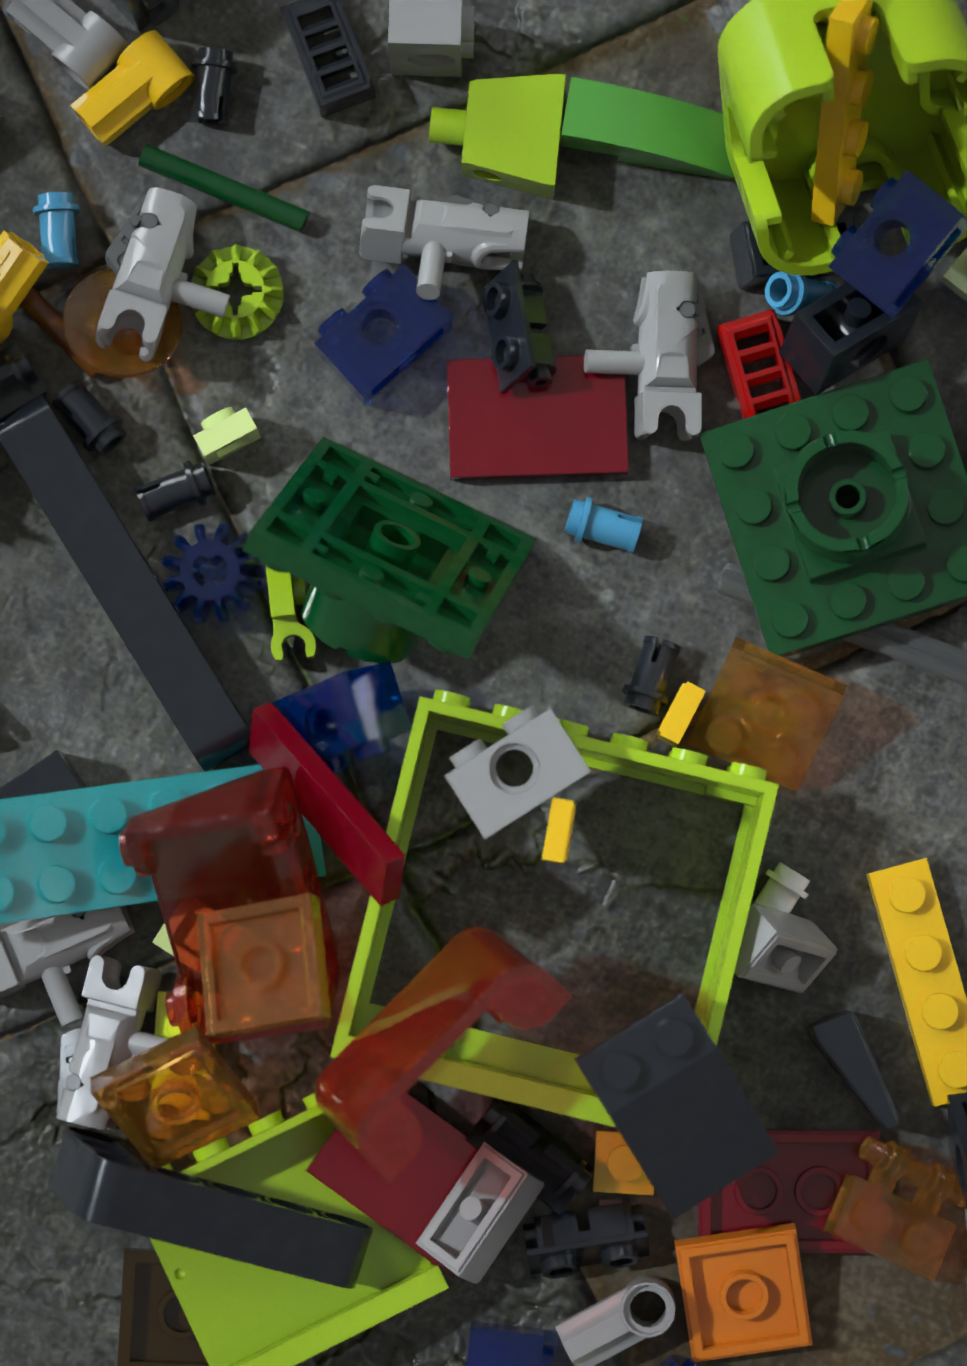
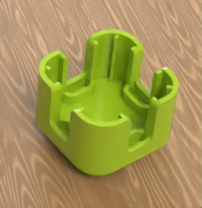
[718,0,967,276]

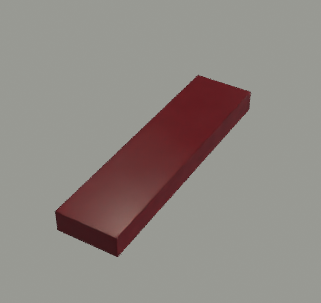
[249,702,405,906]

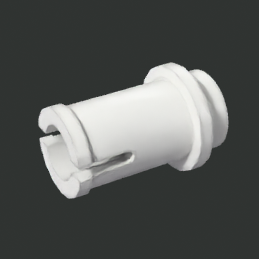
[754,862,810,913]

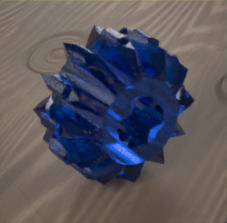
[162,523,263,624]

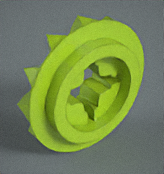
[191,244,284,340]

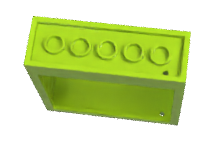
[330,689,779,1128]

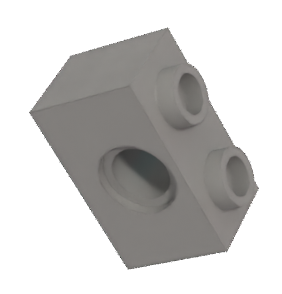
[388,0,474,77]
[444,705,591,839]

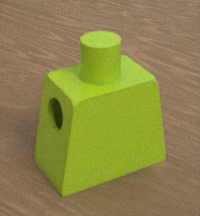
[429,74,566,199]

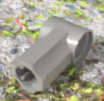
[6,0,129,90]
[555,1275,675,1366]

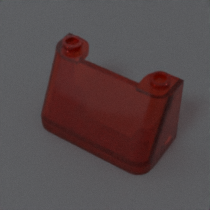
[119,766,340,1049]
[315,926,572,1184]

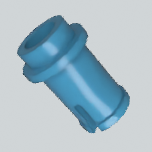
[33,192,80,269]
[765,271,838,316]
[564,496,643,554]

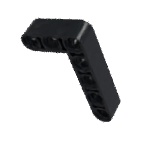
[48,1126,373,1289]

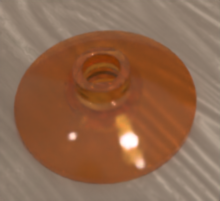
[63,269,182,378]

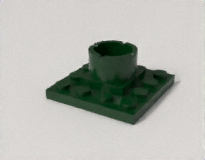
[699,359,967,662]
[242,437,536,664]

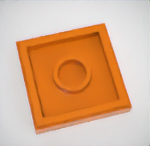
[674,1223,813,1362]

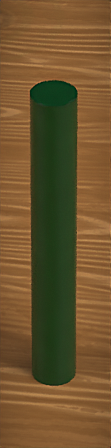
[138,144,310,233]

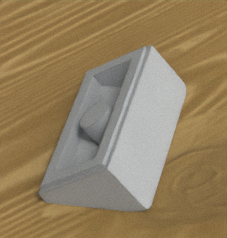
[734,903,838,993]
[416,1142,544,1284]

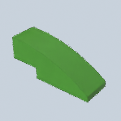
[560,77,734,181]

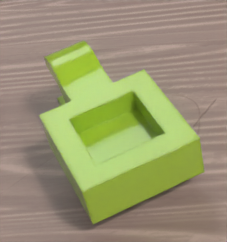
[266,567,317,663]

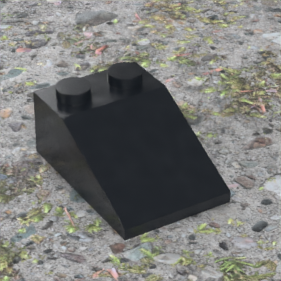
[574,993,779,1220]

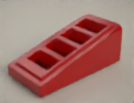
[715,309,801,419]

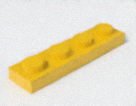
[811,0,879,227]
[866,858,967,1107]

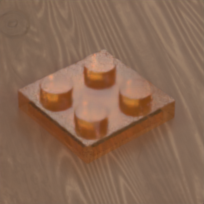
[687,637,847,792]
[197,893,331,1038]
[90,1025,260,1167]

